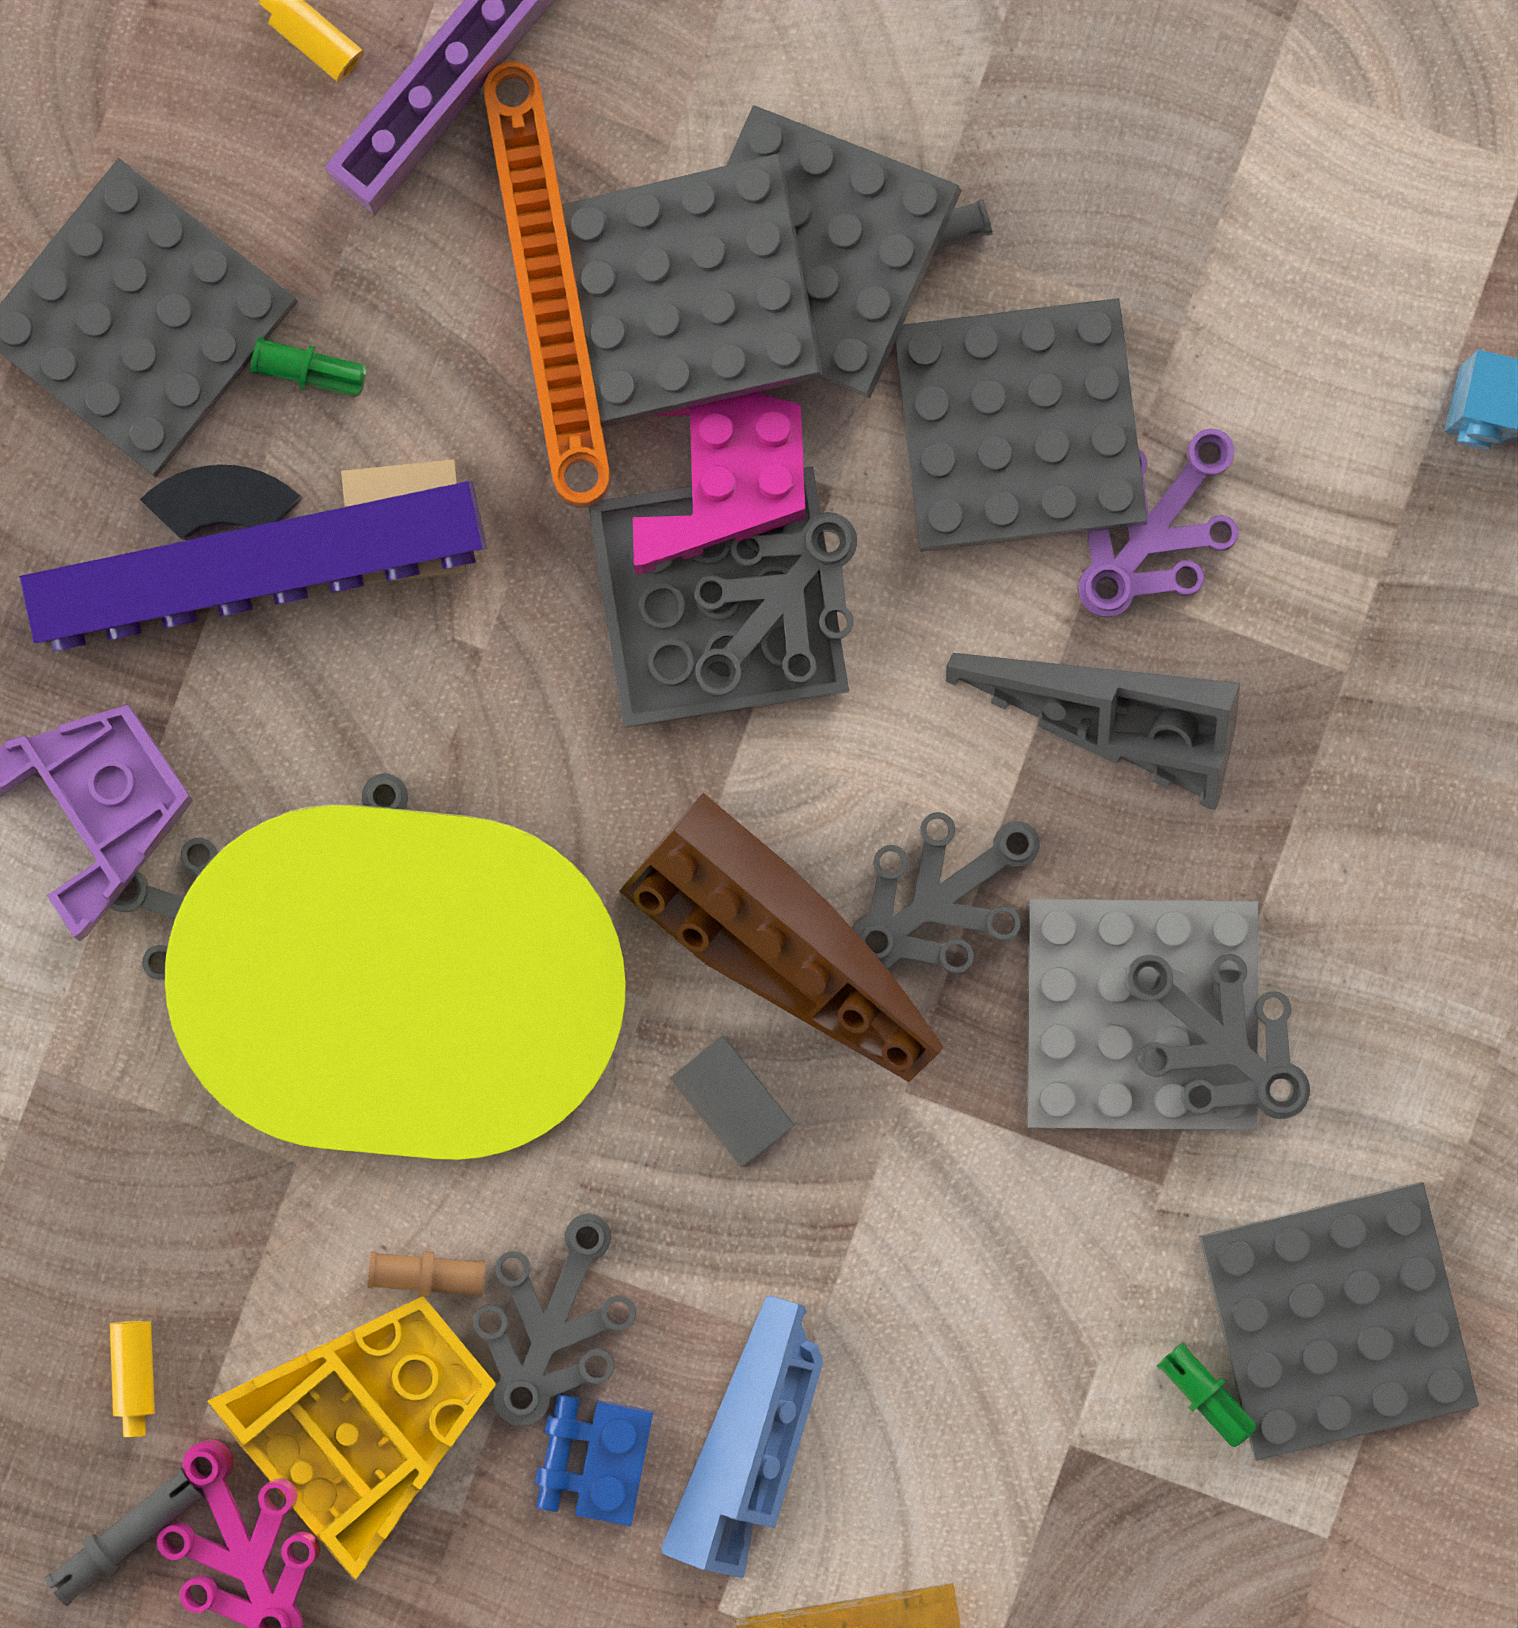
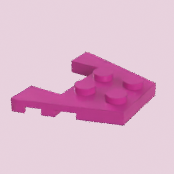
[633,392,805,574]

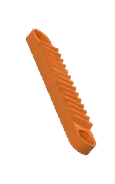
[484,62,610,508]

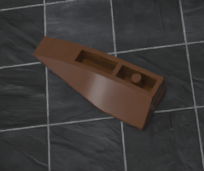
[619,793,943,1082]

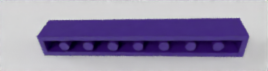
[19,481,488,652]

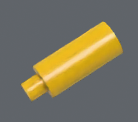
[258,0,364,83]
[110,1320,155,1437]

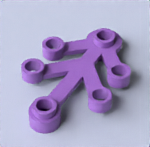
[1078,429,1238,617]

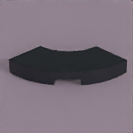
[139,464,302,540]

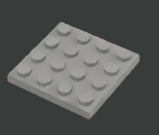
[1027,899,1258,1130]

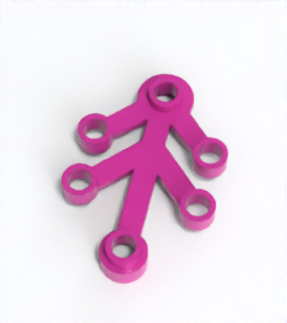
[157,1439,320,1628]

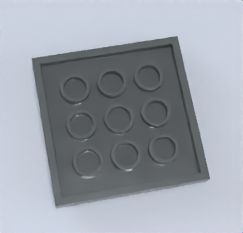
[727,105,962,398]
[562,153,823,427]
[0,157,298,477]
[895,298,1148,552]
[589,466,849,728]
[1199,1182,1479,1461]

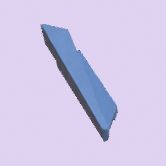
[661,1296,823,1578]

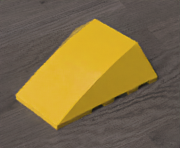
[207,1296,496,1580]

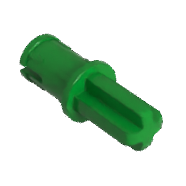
[250,337,366,397]
[1156,1342,1257,1447]

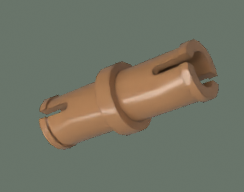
[368,1251,485,1297]

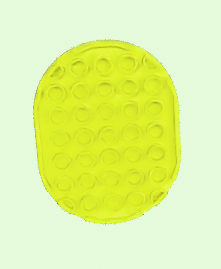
[165,804,626,1160]

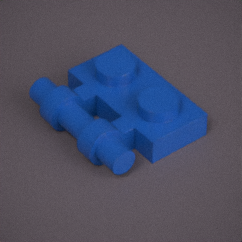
[534,1394,654,1526]

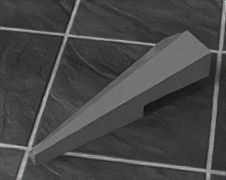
[946,653,1240,810]

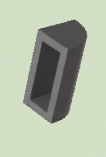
[670,1035,795,1167]

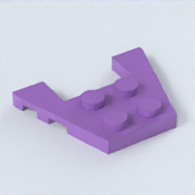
[0,705,194,941]

